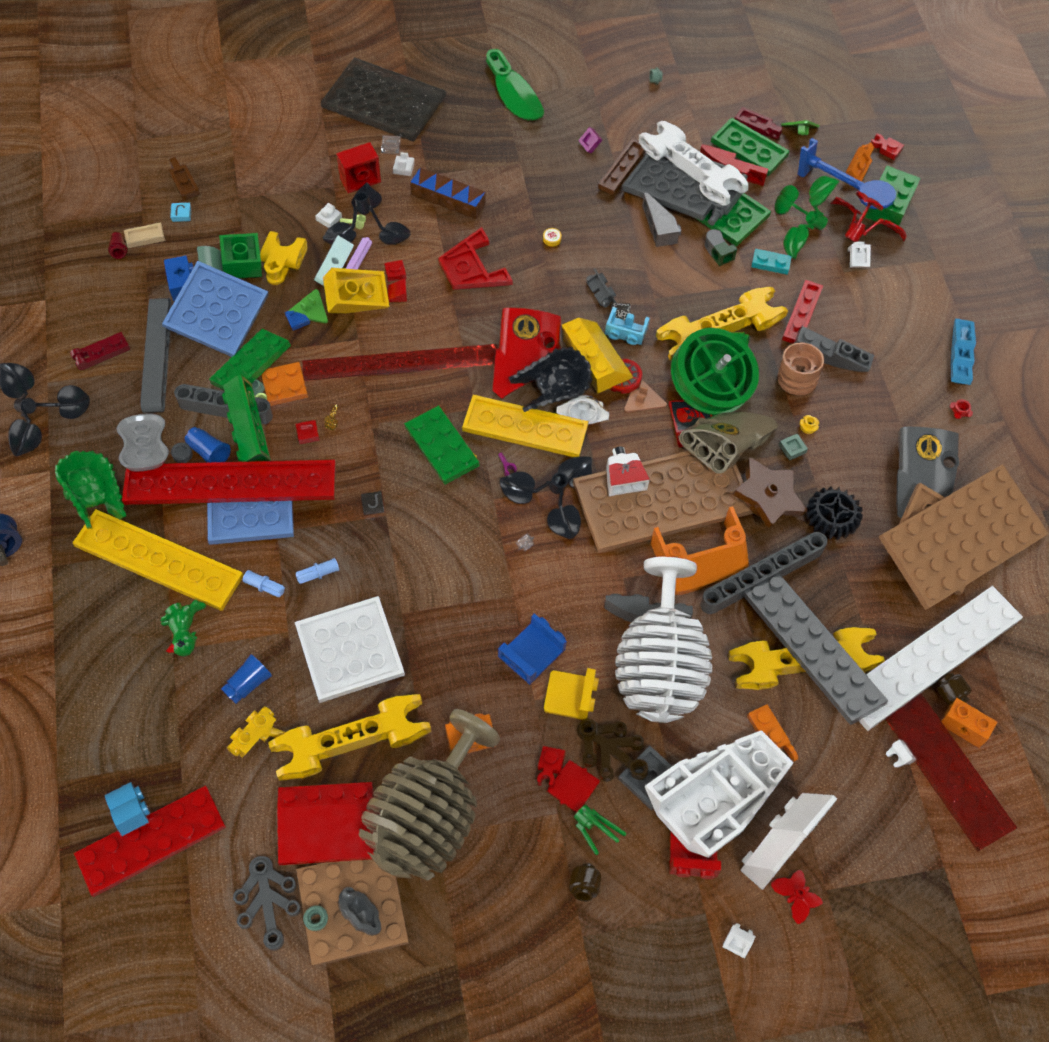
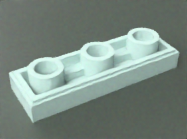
[314,235,354,286]

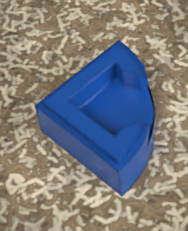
[285,311,311,331]

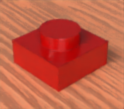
[384,260,406,282]
[296,420,320,444]

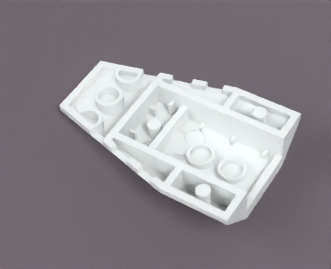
[645,730,793,858]

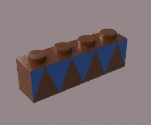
[410,167,486,219]

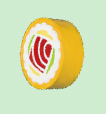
[543,228,562,247]

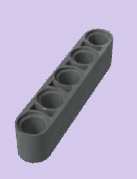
[174,384,273,424]

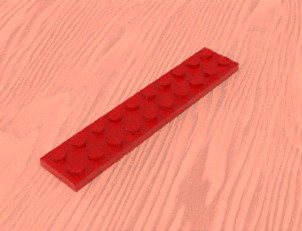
[122,460,336,505]

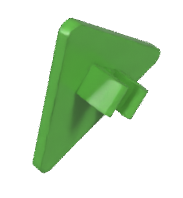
[781,120,819,135]
[289,289,328,323]

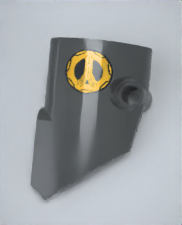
[896,426,959,518]

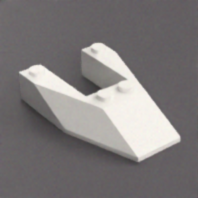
[740,793,837,890]

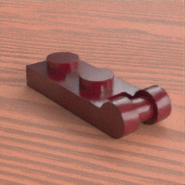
[70,332,131,370]

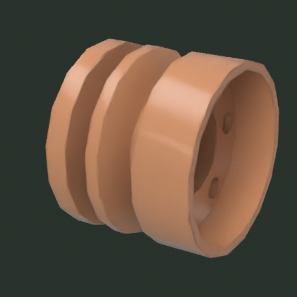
[777,342,824,395]

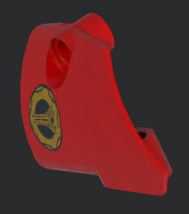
[493,308,561,399]

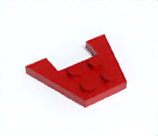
[438,227,513,290]

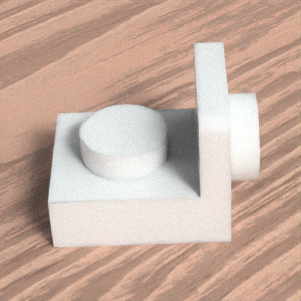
[847,242,870,268]

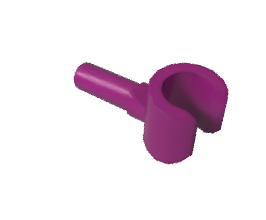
[498,452,517,476]

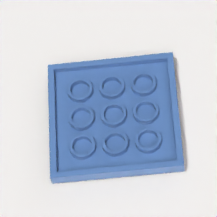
[162,261,268,357]
[207,501,294,545]

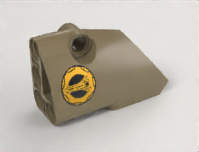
[679,412,778,474]

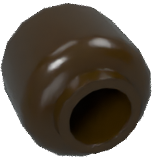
[937,672,972,706]
[569,863,602,902]

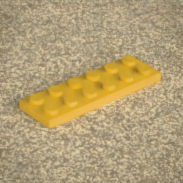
[462,395,589,457]

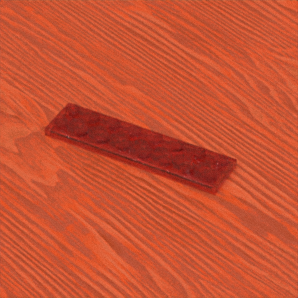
[885,693,1017,852]

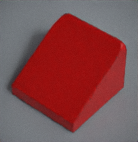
[387,279,407,302]

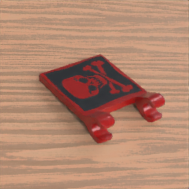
[668,400,712,447]

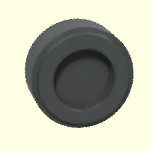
[171,442,193,463]

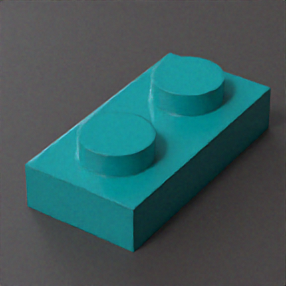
[751,249,792,275]

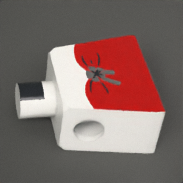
[606,446,649,496]

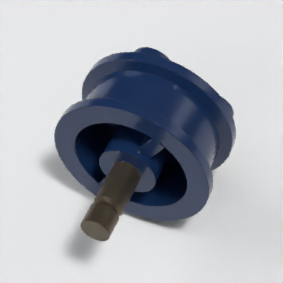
[0,514,22,566]

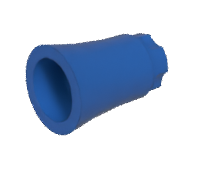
[185,427,231,463]
[221,654,272,704]

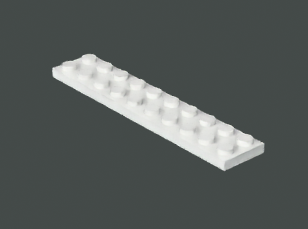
[859,586,1023,731]

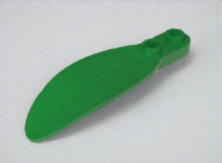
[486,49,544,120]

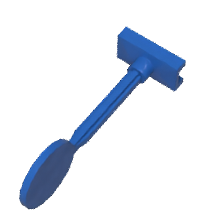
[798,138,896,209]

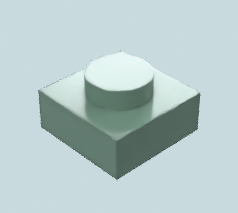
[779,434,808,460]

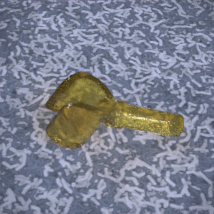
[325,405,339,431]

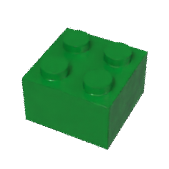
[219,233,262,278]

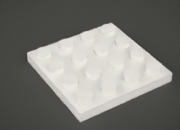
[295,596,405,703]

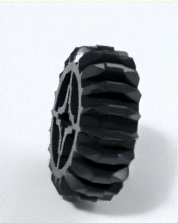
[806,486,863,541]

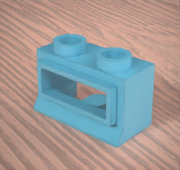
[605,307,650,345]

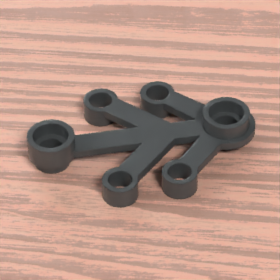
[233,856,301,951]

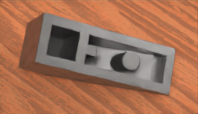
[642,193,681,247]

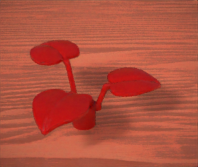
[831,191,907,242]

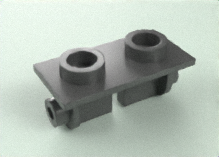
[586,268,617,307]

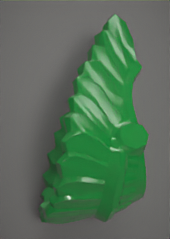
[55,450,126,529]

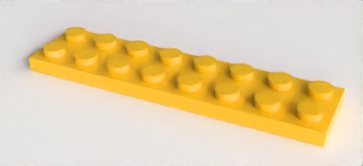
[73,509,244,611]

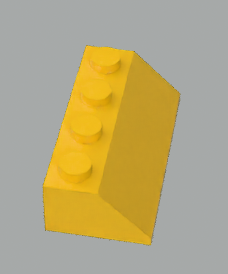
[562,318,633,393]

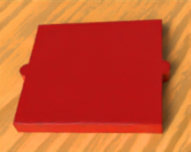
[547,759,600,813]

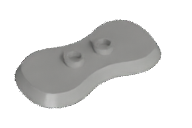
[117,414,169,471]

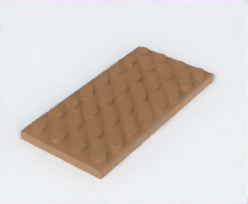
[573,447,754,553]
[879,464,1049,610]

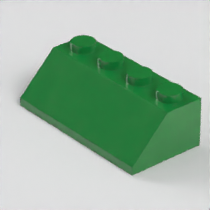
[222,375,271,462]

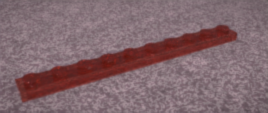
[302,344,497,381]

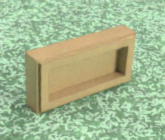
[124,223,165,248]

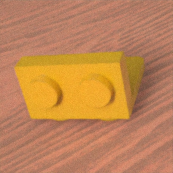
[544,668,599,720]

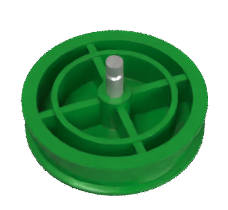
[671,328,759,415]

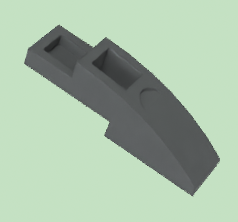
[794,326,874,372]
[604,594,693,623]

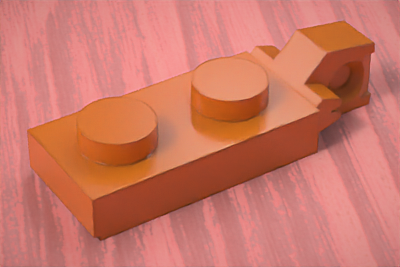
[845,142,874,182]

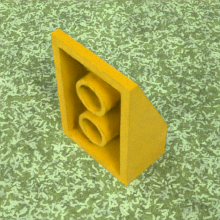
[323,268,389,314]

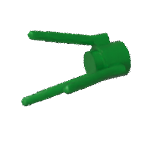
[574,804,626,855]

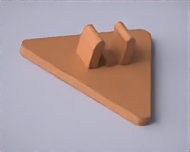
[624,380,667,413]

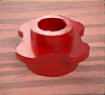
[950,399,973,419]

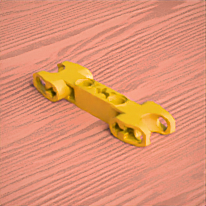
[656,287,788,361]
[728,627,885,690]
[268,694,431,781]

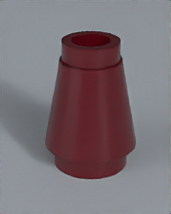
[108,232,128,259]

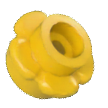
[800,415,819,434]

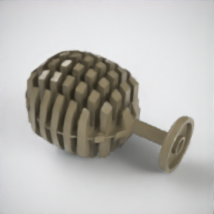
[359,709,500,881]

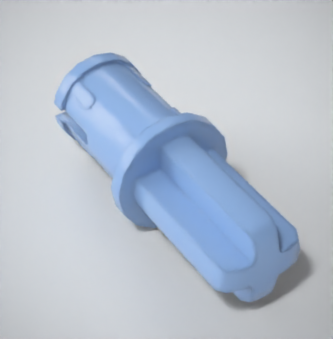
[296,558,339,584]
[243,570,285,597]

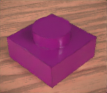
[578,127,602,154]

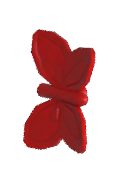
[771,870,823,924]

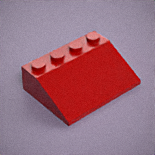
[277,782,375,865]

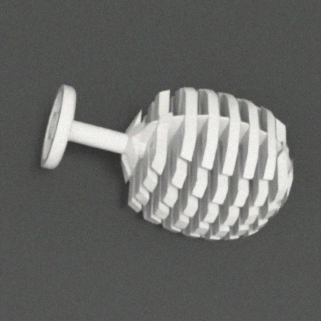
[615,557,712,723]

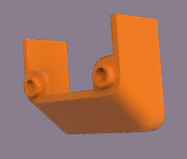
[651,506,749,595]

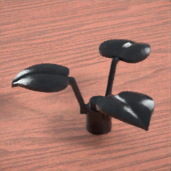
[322,183,411,245]
[0,363,90,456]
[499,456,592,539]

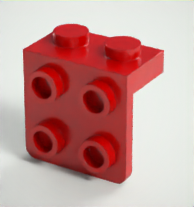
[670,831,721,879]

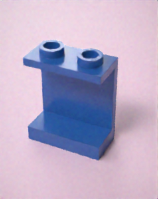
[498,613,567,685]

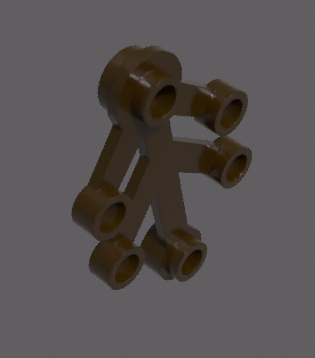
[577,719,649,782]

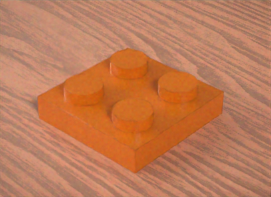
[261,362,308,406]

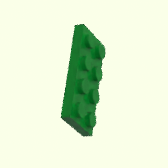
[711,117,790,176]
[209,329,291,390]
[404,405,480,485]

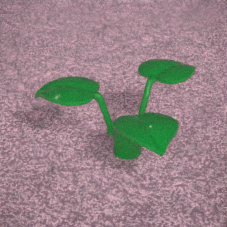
[775,176,839,259]

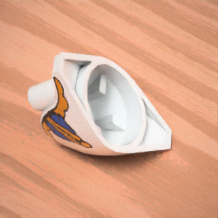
[556,395,609,424]

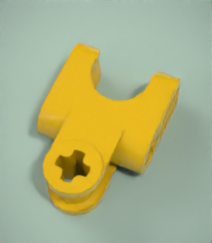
[260,231,307,285]

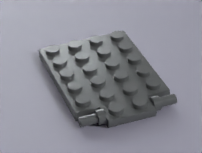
[623,153,748,226]

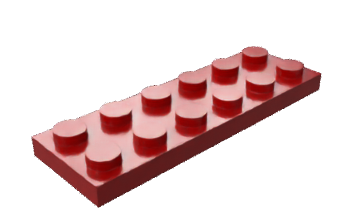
[74,786,226,897]

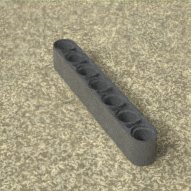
[141,298,172,413]
[700,532,827,614]

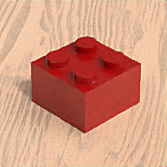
[336,142,381,194]

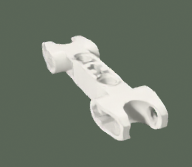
[639,121,749,206]

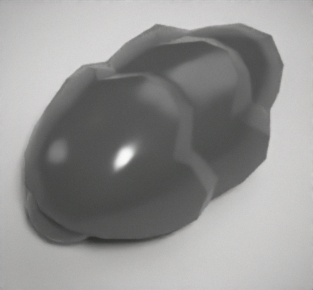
[338,887,381,936]

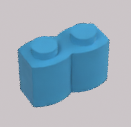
[105,782,150,836]

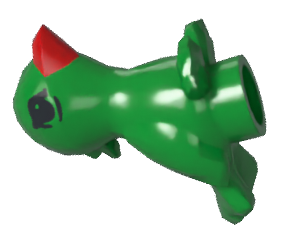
[160,599,206,657]

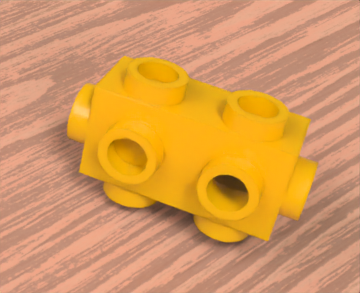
[227,706,285,758]

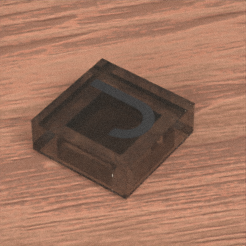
[361,491,384,515]

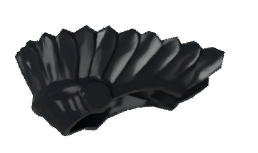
[509,347,593,412]

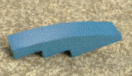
[951,318,976,385]

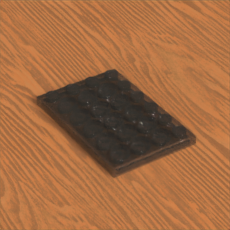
[321,57,446,142]

